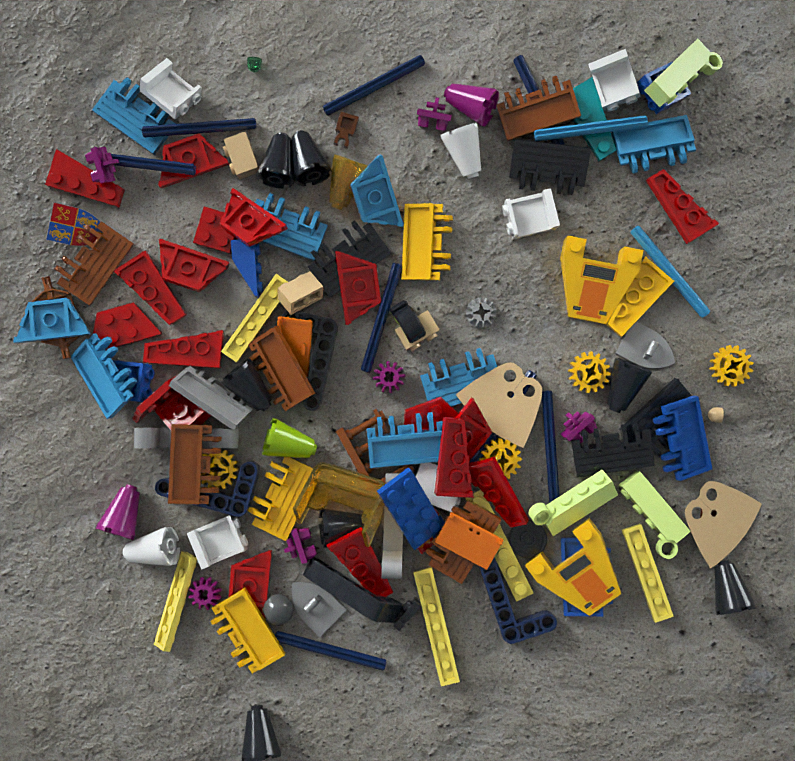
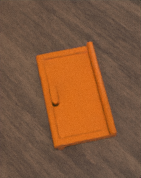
[277,316,313,377]
[435,512,504,570]

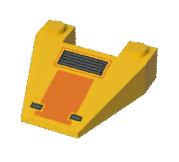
[560,236,644,324]
[525,518,622,616]

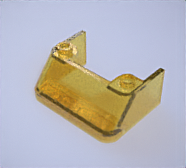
[293,462,385,547]

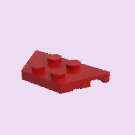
[158,133,229,189]
[220,188,288,247]
[159,239,230,293]
[335,251,381,325]
[93,302,162,351]
[132,375,177,423]
[404,397,458,432]
[455,397,492,461]
[228,550,272,620]

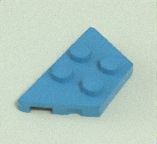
[350,154,404,227]
[13,298,90,344]

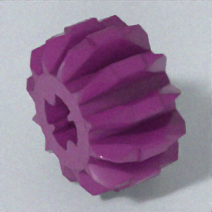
[373,361,406,394]
[188,577,222,610]

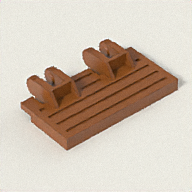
[496,75,581,141]
[54,221,134,306]
[248,326,316,411]
[168,424,222,504]
[426,500,501,584]

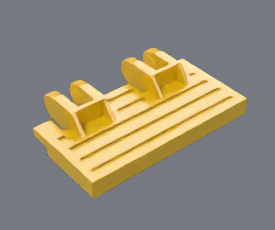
[401,203,453,281]
[248,457,320,541]
[210,588,285,674]

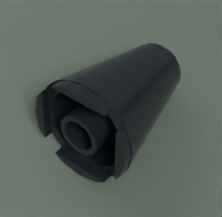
[291,130,332,186]
[256,132,295,189]
[220,358,272,412]
[607,358,652,413]
[319,509,373,548]
[714,560,756,615]
[241,705,281,761]

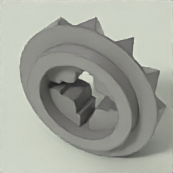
[466,297,497,328]

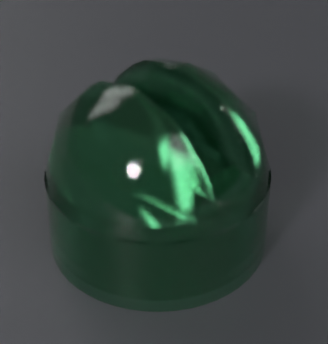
[247,57,262,72]

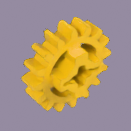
[709,345,754,387]
[568,351,611,393]
[479,438,522,479]
[201,448,239,489]

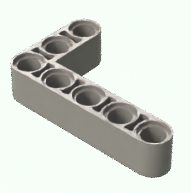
[134,428,239,448]
[381,473,403,579]

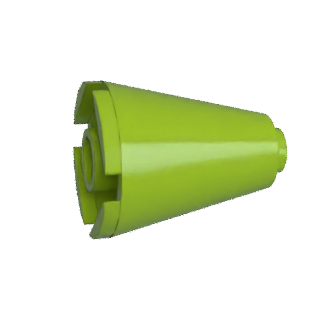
[262,418,317,458]

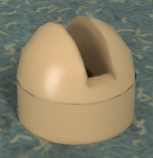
[708,407,724,423]

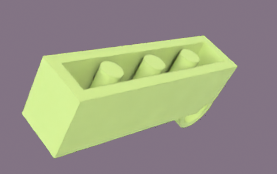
[644,39,723,107]
[528,470,618,536]
[618,470,691,559]

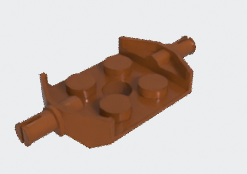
[32,276,79,359]

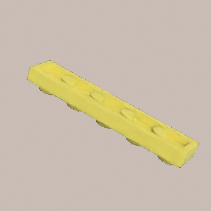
[221,274,288,363]
[622,524,674,623]
[154,551,197,652]

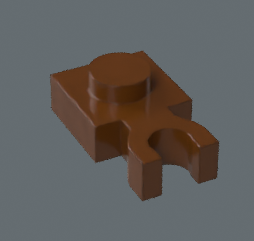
[334,112,359,149]

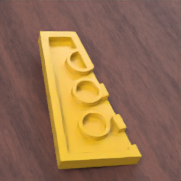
[607,256,674,337]

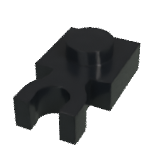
[393,598,421,631]

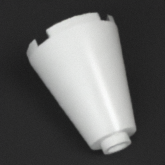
[440,123,481,179]
[123,527,180,566]

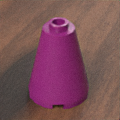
[444,83,499,127]
[95,484,140,540]

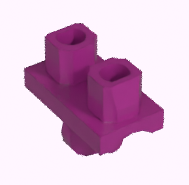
[417,97,452,131]
[85,147,119,183]
[561,411,598,444]
[284,527,318,564]

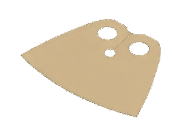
[456,362,542,448]
[685,481,762,569]

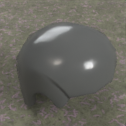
[263,594,294,626]

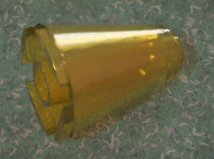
[329,154,367,210]

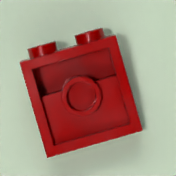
[155,391,212,430]

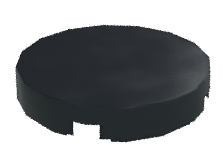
[509,519,547,558]

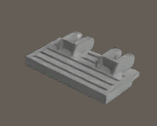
[169,366,253,431]

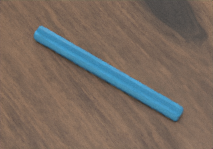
[534,116,648,141]
[630,226,710,318]

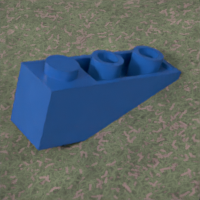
[231,240,263,298]

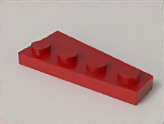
[45,149,125,208]
[646,169,719,244]
[114,251,187,325]
[143,330,224,369]
[434,417,474,498]
[469,457,529,528]
[326,527,394,597]

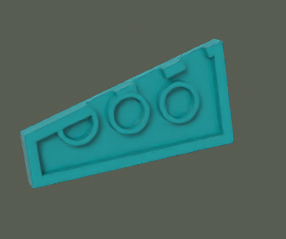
[573,77,616,162]

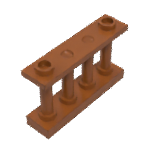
[336,409,415,499]

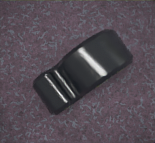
[390,300,426,343]

